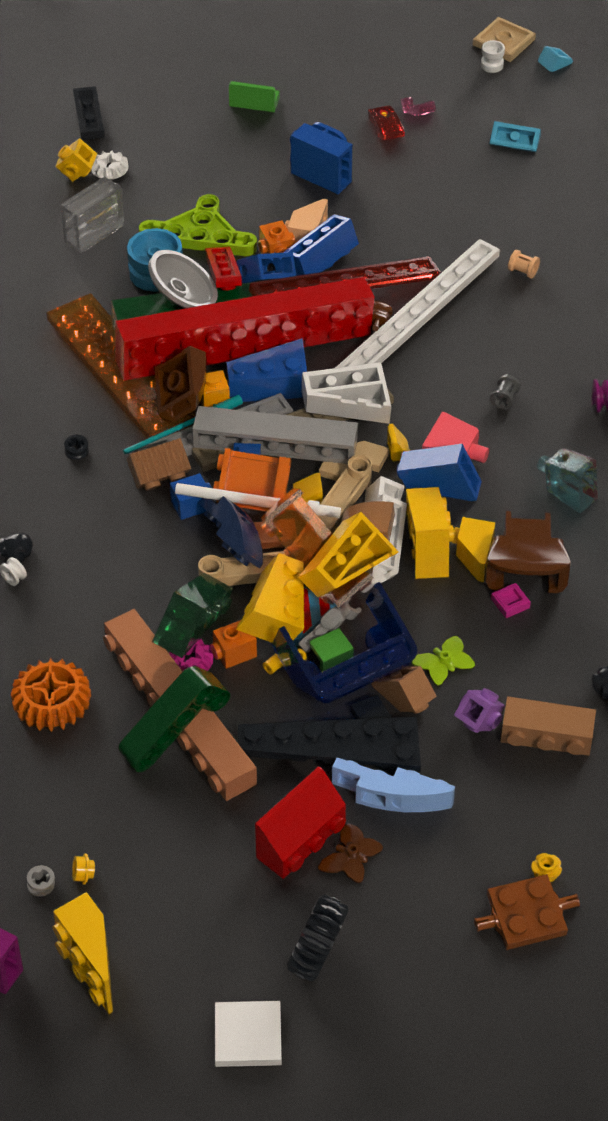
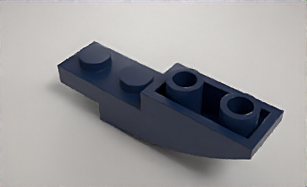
[199,496,263,569]

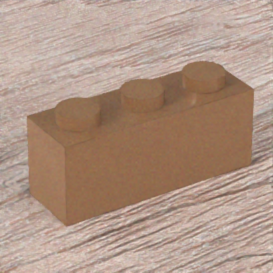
[501,696,596,756]

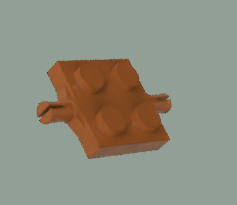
[474,874,580,950]

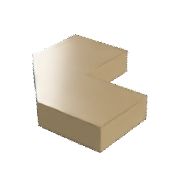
[319,441,389,481]

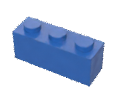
[283,214,359,281]

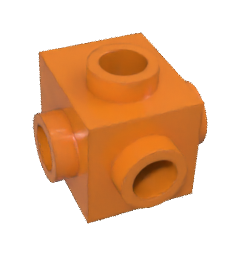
[258,220,296,254]

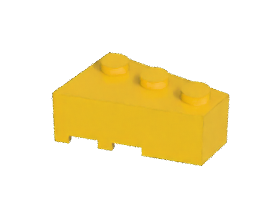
[406,487,454,579]
[298,512,399,597]

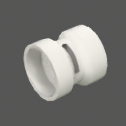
[481,40,505,73]

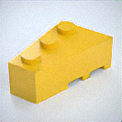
[236,553,304,647]

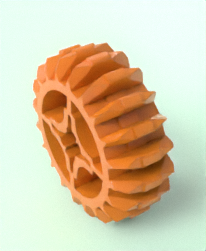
[11,657,91,732]

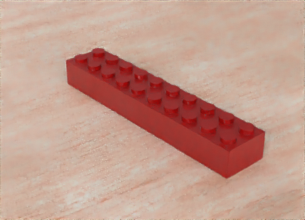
[115,277,375,381]

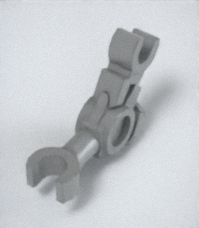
[298,596,362,653]

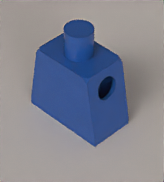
[236,252,297,283]

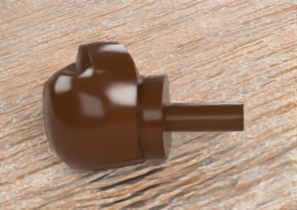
[372,300,393,332]

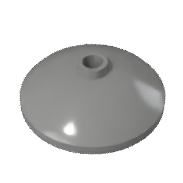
[148,250,218,309]

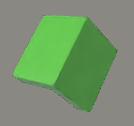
[310,628,354,678]

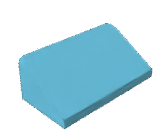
[489,121,541,152]

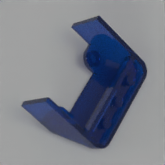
[272,582,418,703]

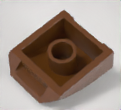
[154,346,207,422]

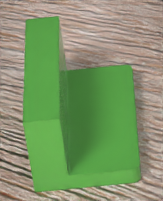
[229,81,280,112]

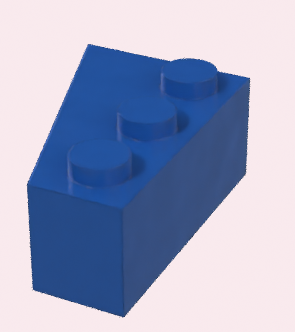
[227,338,307,402]

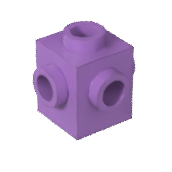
[454,688,505,733]

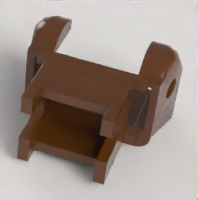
[486,511,571,593]

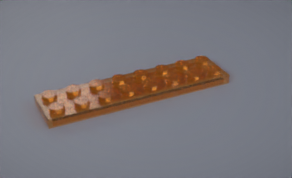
[46,293,196,439]

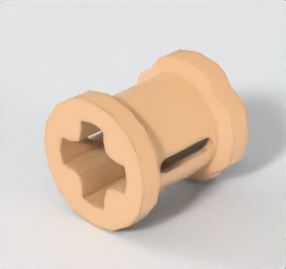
[508,250,540,279]

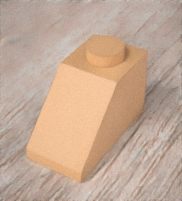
[285,199,328,242]

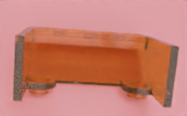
[260,488,374,608]

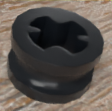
[64,434,89,460]

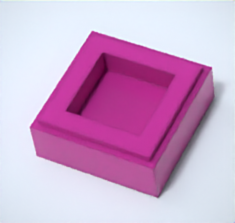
[491,583,531,618]

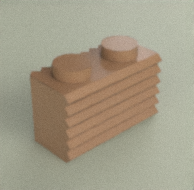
[127,438,191,491]

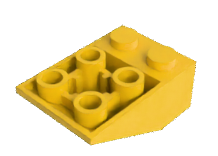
[52,892,113,1014]

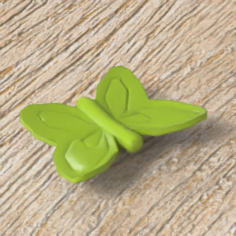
[409,636,475,686]

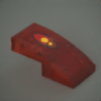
[368,105,405,140]

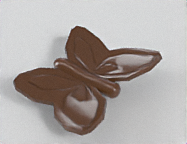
[318,824,383,883]

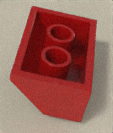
[255,766,346,879]

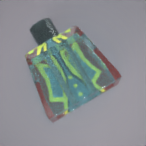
[537,448,598,513]

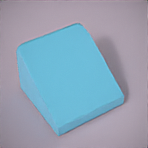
[538,46,573,72]

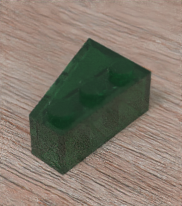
[152,573,233,658]

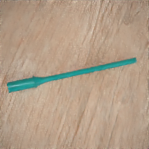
[123,395,243,455]

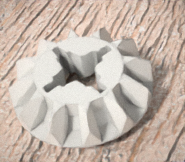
[91,150,129,179]

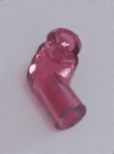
[401,97,436,116]

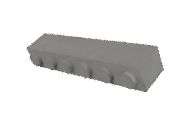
[193,406,358,464]

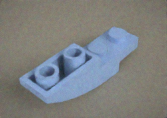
[332,758,455,812]

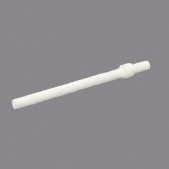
[175,483,341,519]

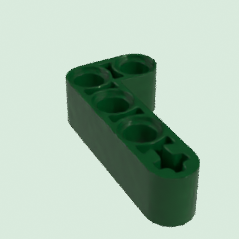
[118,666,231,772]

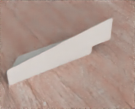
[360,476,407,593]

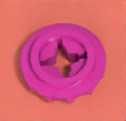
[169,637,214,671]

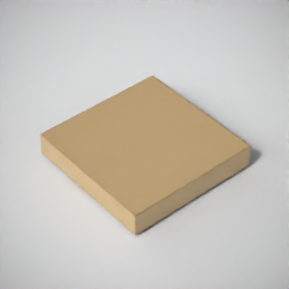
[473,17,536,62]

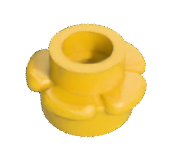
[72,853,95,885]
[531,853,562,882]

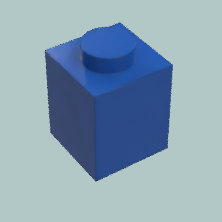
[170,473,212,520]

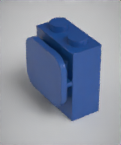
[290,122,353,194]

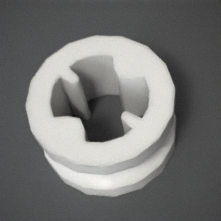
[0,557,27,586]

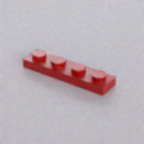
[205,246,242,290]

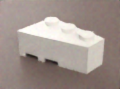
[302,362,391,424]

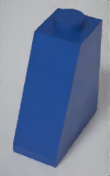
[397,444,482,501]

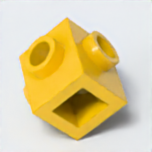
[55,138,97,182]

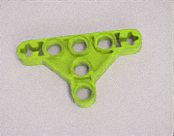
[139,194,257,256]

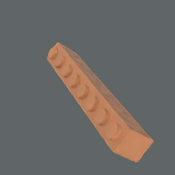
[103,609,257,801]

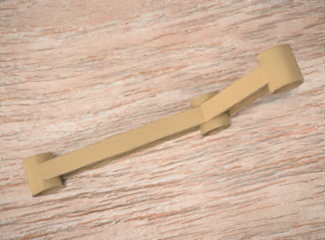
[198,455,372,592]

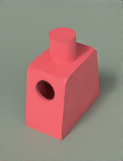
[422,412,489,463]

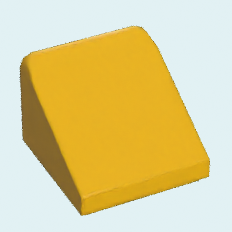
[387,423,410,462]
[293,472,323,504]

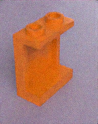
[213,448,292,515]

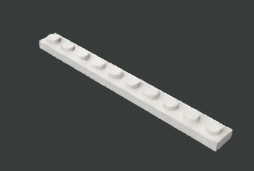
[335,239,500,368]

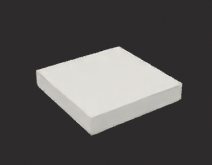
[215,1001,282,1067]

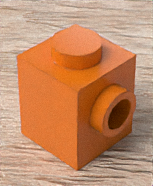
[210,620,257,669]

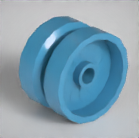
[127,228,183,292]

